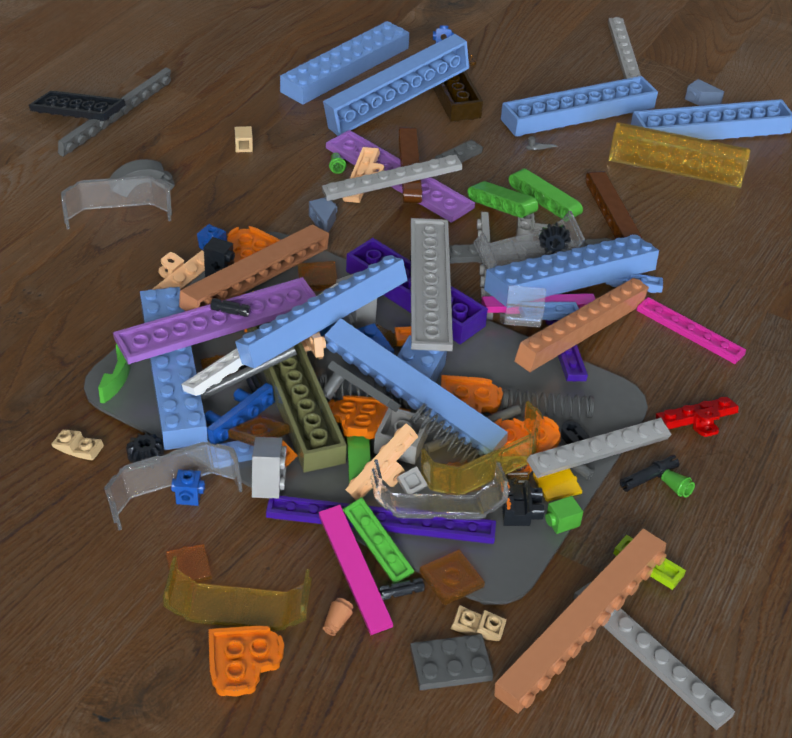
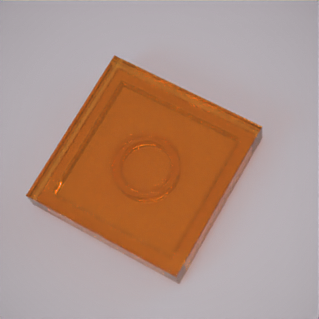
[298,261,337,291]
[228,416,290,446]
[419,550,485,606]

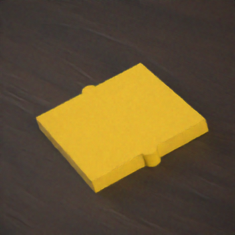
[532,468,582,502]

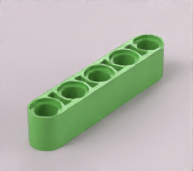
[509,168,583,221]
[468,181,538,218]

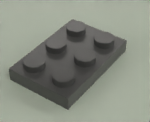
[410,634,493,691]

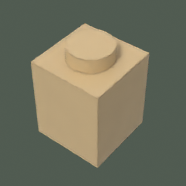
[235,126,253,152]

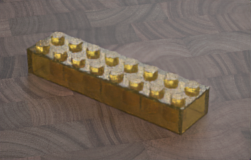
[608,122,750,188]

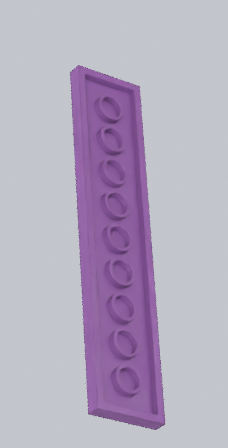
[326,130,475,223]
[113,277,316,364]

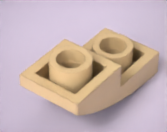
[52,430,104,460]
[450,605,506,641]

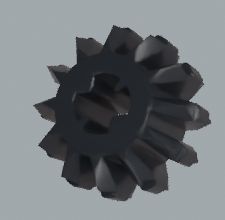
[539,222,571,254]
[126,432,164,469]

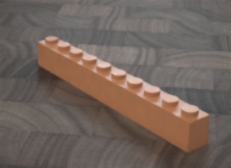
[179,224,329,311]
[514,278,649,372]
[495,529,667,714]

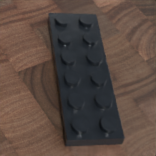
[29,90,126,121]

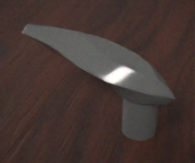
[526,136,557,150]

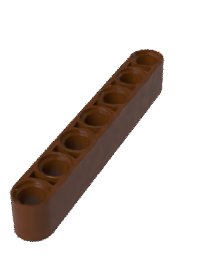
[399,127,422,203]
[586,171,642,239]

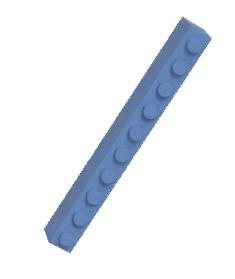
[235,255,408,369]
[325,318,508,460]

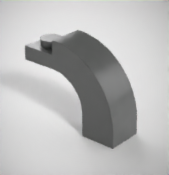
[108,159,175,196]

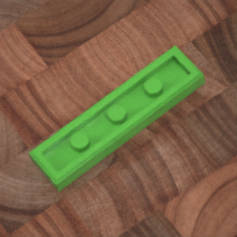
[343,497,414,583]

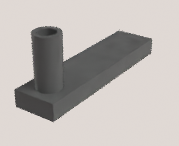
[322,361,401,412]

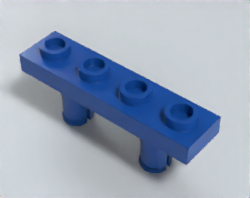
[205,383,275,445]

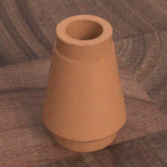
[323,598,353,636]

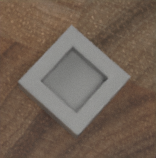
[396,466,428,498]

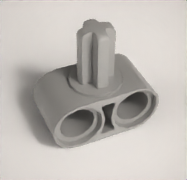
[516,213,548,242]

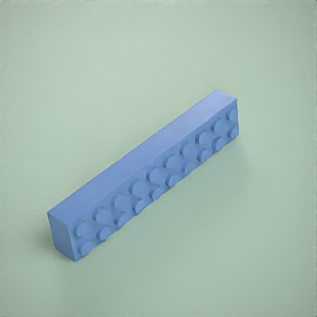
[280,21,409,104]
[323,34,469,136]
[501,76,658,136]
[630,99,792,146]
[484,235,659,307]
[140,287,208,450]

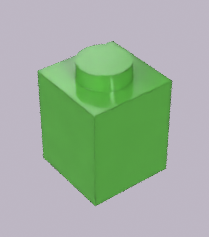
[545,496,583,534]

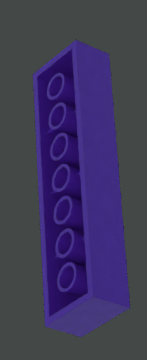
[346,238,488,345]

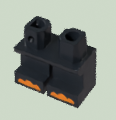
[501,479,544,526]

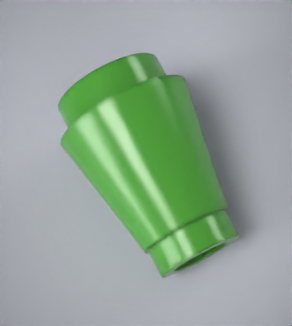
[329,153,346,174]
[661,469,695,497]

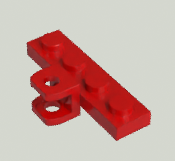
[656,397,739,437]

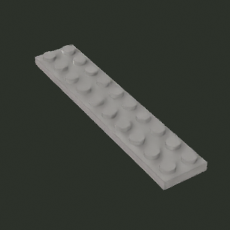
[411,218,453,351]

